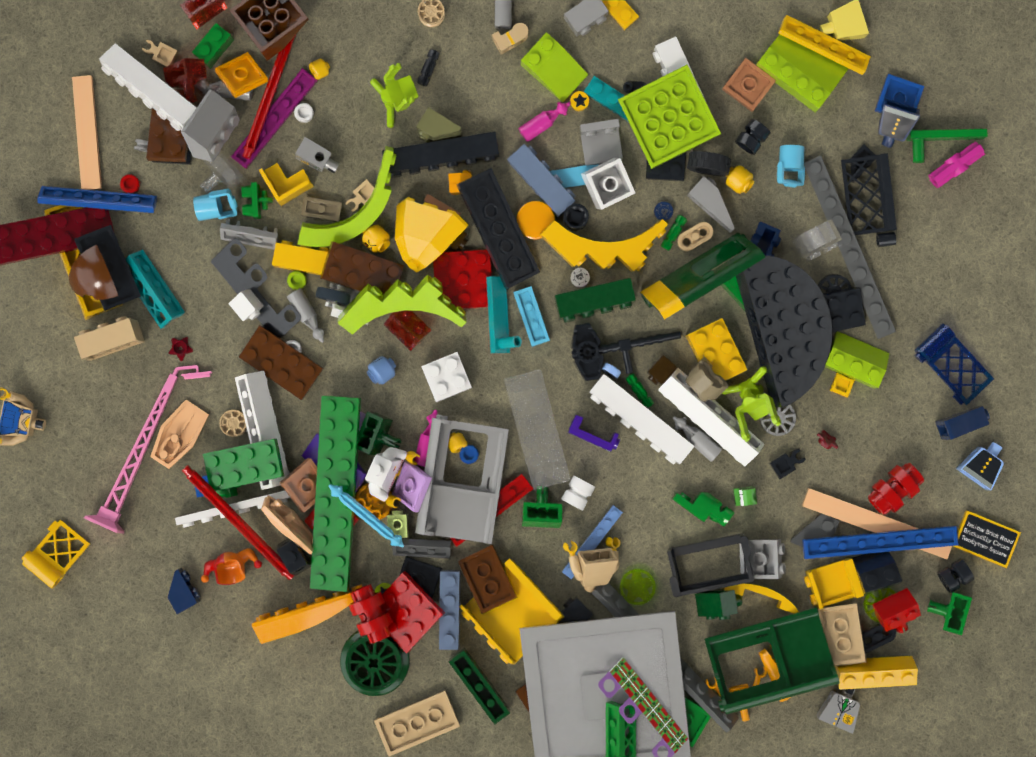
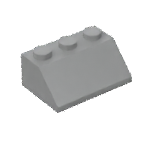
[181,89,240,162]

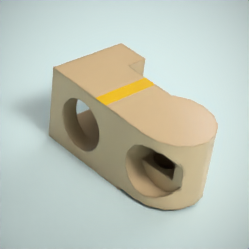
[492,23,528,55]

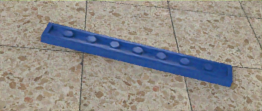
[802,526,958,559]

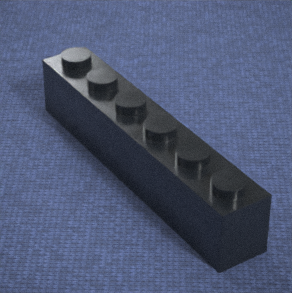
[382,132,499,178]

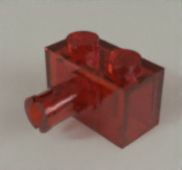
[180,0,227,30]
[163,58,207,103]

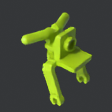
[370,63,419,128]
[722,366,782,442]

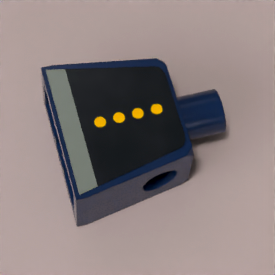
[878,98,920,148]

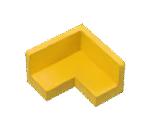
[259,163,314,206]

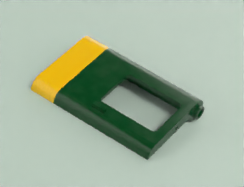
[640,232,766,319]

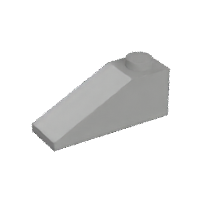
[687,176,735,233]

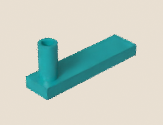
[486,276,522,354]

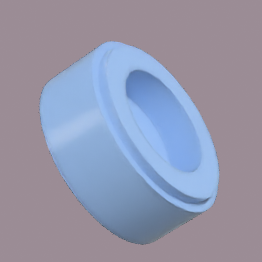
[602,363,621,379]

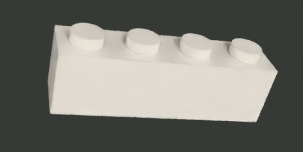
[653,37,705,99]

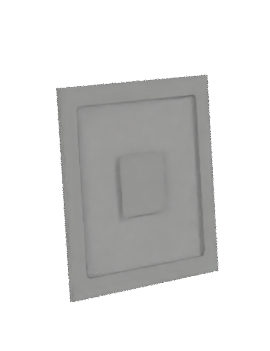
[520,611,691,757]

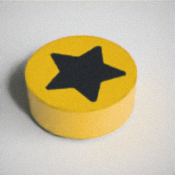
[570,91,589,111]

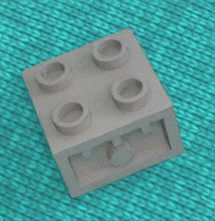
[580,119,623,166]

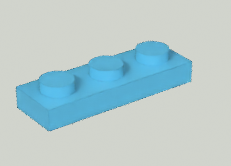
[513,286,550,347]

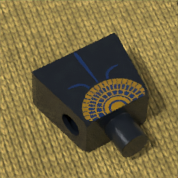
[276,538,311,576]

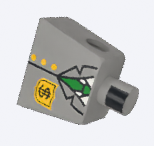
[295,137,340,173]
[816,689,860,734]

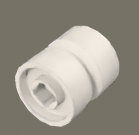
[561,475,595,511]

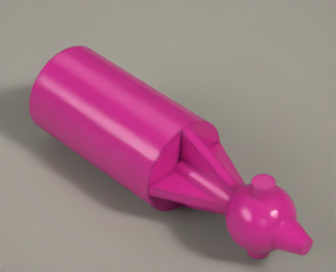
[518,101,571,143]
[414,410,438,467]

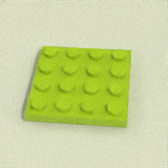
[618,64,721,169]

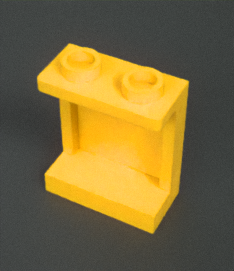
[804,558,864,610]

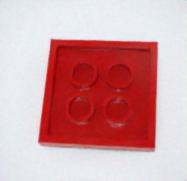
[433,250,492,309]
[380,571,445,654]

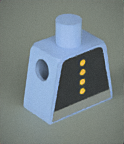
[956,442,1004,491]

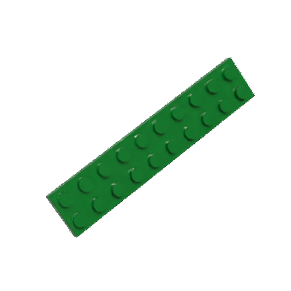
[310,396,361,592]

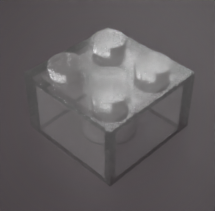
[791,219,842,262]

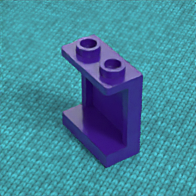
[567,415,620,452]

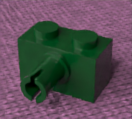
[358,411,402,455]
[695,590,742,620]

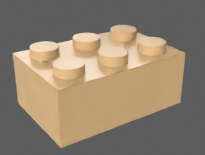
[74,316,145,361]

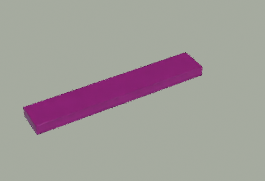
[231,68,318,169]

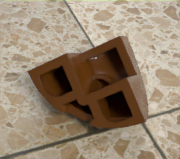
[69,245,118,300]

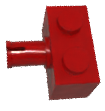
[872,588,921,633]

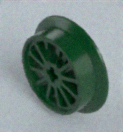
[340,631,410,696]

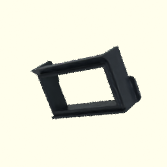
[667,533,754,597]

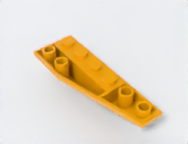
[252,584,363,644]

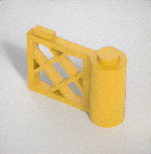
[22,520,90,589]

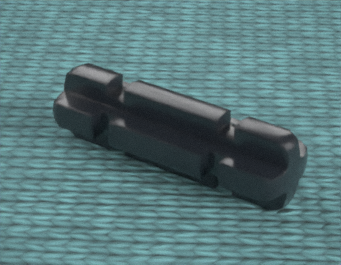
[417,49,440,86]

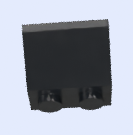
[852,552,902,595]

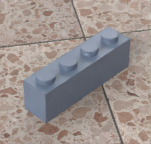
[507,144,576,218]
[439,570,461,650]

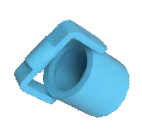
[777,145,805,188]
[193,189,238,221]

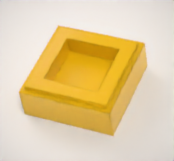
[829,373,855,398]

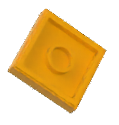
[215,52,268,98]

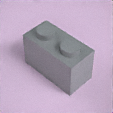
[564,0,609,37]

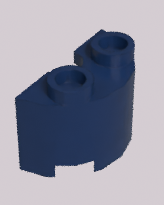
[750,221,781,256]

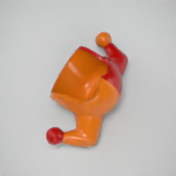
[201,548,262,585]

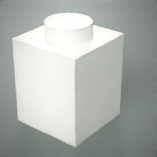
[228,289,264,321]

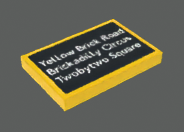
[953,510,1021,568]

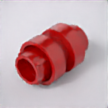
[868,463,924,515]
[348,584,393,644]

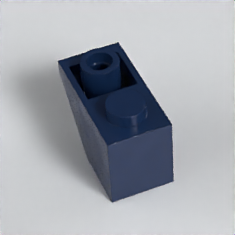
[168,568,201,614]

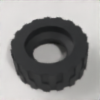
[687,151,731,176]

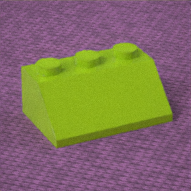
[825,331,890,389]

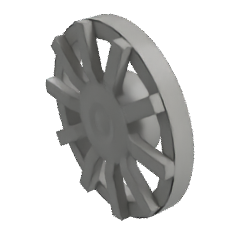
[760,404,796,436]

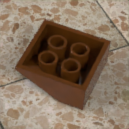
[230,0,309,61]

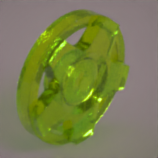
[619,569,656,605]

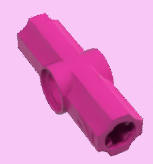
[928,141,985,188]

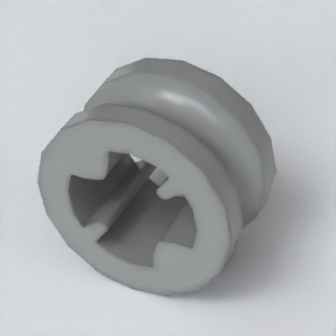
[134,139,148,152]

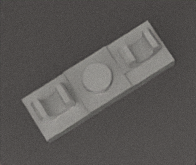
[220,219,278,250]

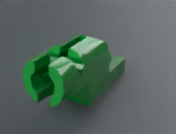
[671,491,734,527]

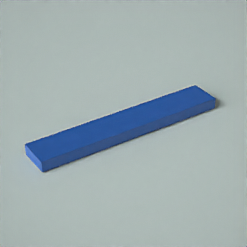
[37,186,157,213]

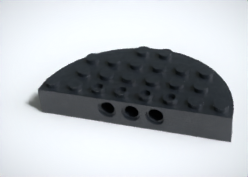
[736,255,832,408]

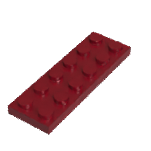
[0,208,114,266]

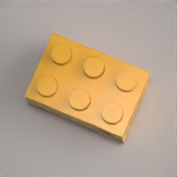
[686,318,747,381]

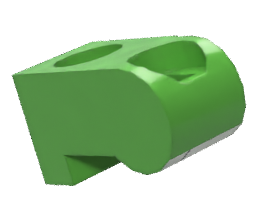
[733,486,758,506]

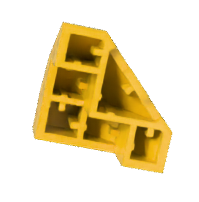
[395,197,468,273]

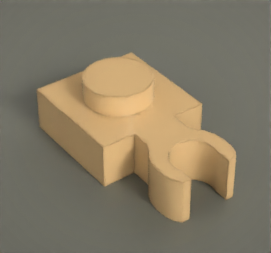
[142,40,179,69]
[346,179,374,212]

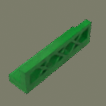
[606,701,636,757]

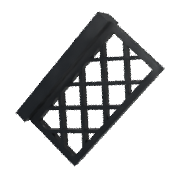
[841,153,897,235]

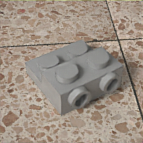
[739,539,786,579]

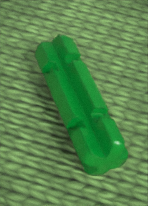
[661,215,687,251]
[626,374,654,408]

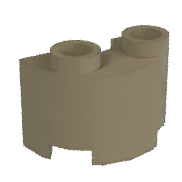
[685,356,729,402]

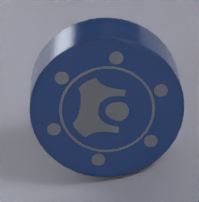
[654,202,673,221]

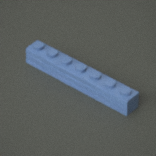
[562,505,623,579]

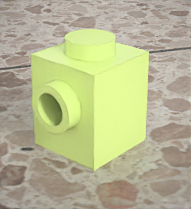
[387,510,409,538]

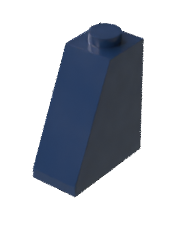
[935,406,990,440]

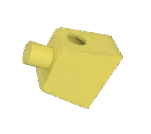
[820,0,869,41]

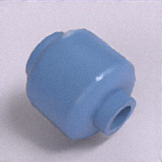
[367,356,396,384]

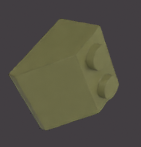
[416,107,463,143]

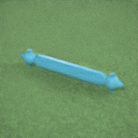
[329,484,404,548]

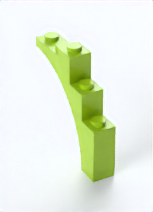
[338,275,467,335]

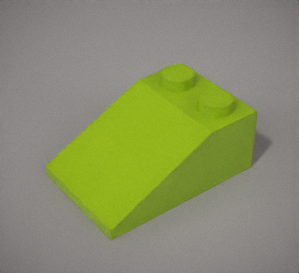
[521,32,588,103]

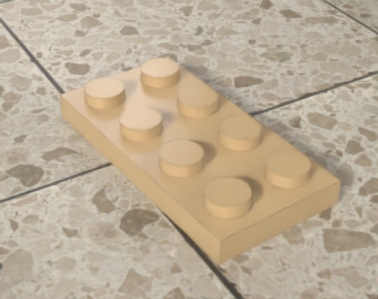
[374,690,460,756]

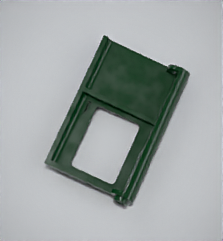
[704,607,840,715]

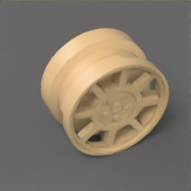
[418,0,445,27]
[219,410,247,437]

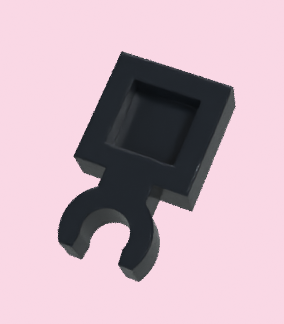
[769,449,806,480]

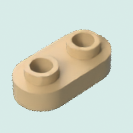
[677,222,713,252]

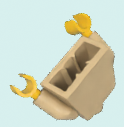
[563,537,621,592]

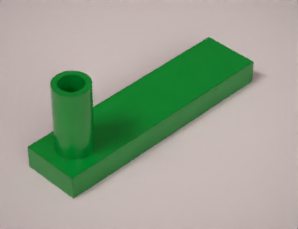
[907,129,988,163]

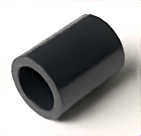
[876,232,896,247]

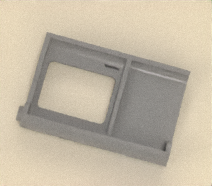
[415,415,509,544]

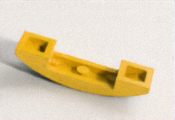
[722,583,799,613]

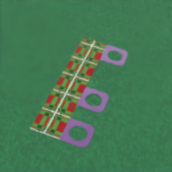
[598,657,688,757]

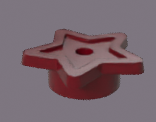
[168,337,193,361]
[817,430,838,449]

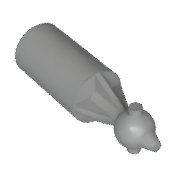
[495,0,512,29]
[194,79,253,101]
[287,288,324,343]
[673,416,722,462]

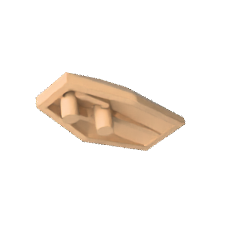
[150,400,209,469]
[261,495,314,554]

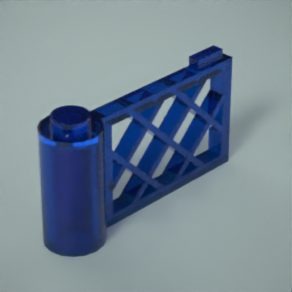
[914,323,994,405]

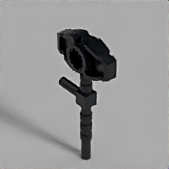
[571,323,681,382]

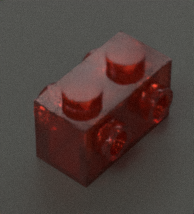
[383,310,431,351]

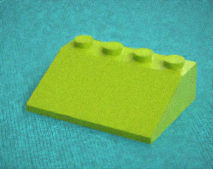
[756,34,849,113]

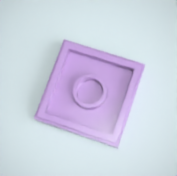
[392,460,432,512]

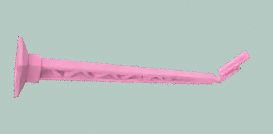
[84,365,212,534]

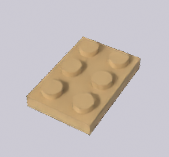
[818,603,866,666]

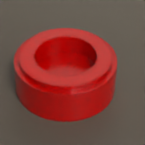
[120,174,140,194]

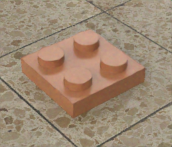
[722,58,776,112]
[279,458,317,513]

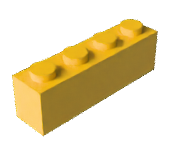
[272,240,329,275]
[835,656,918,689]

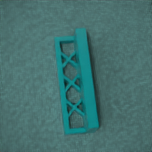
[125,250,185,329]

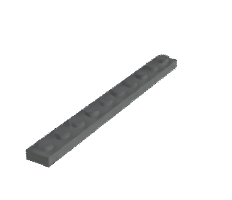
[804,156,896,339]
[592,583,739,732]

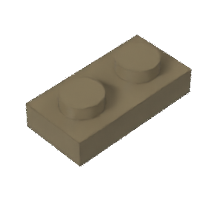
[301,196,343,222]

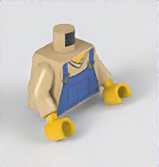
[0,387,46,446]

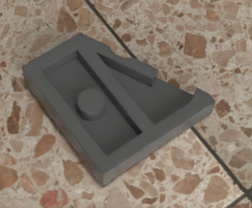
[790,514,840,547]

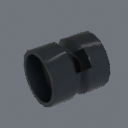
[735,119,771,155]
[563,204,589,231]
[937,558,974,593]

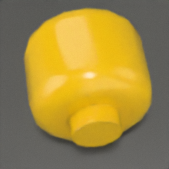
[309,58,330,80]
[448,432,468,453]

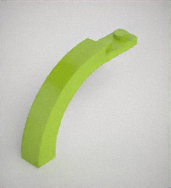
[297,146,396,247]

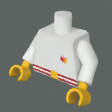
[365,447,420,508]

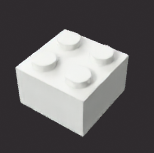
[581,157,635,210]
[421,352,472,402]

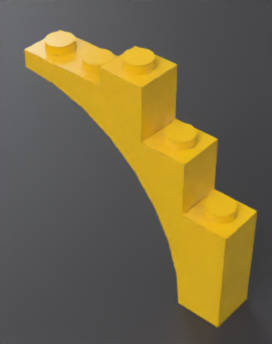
[540,219,668,272]

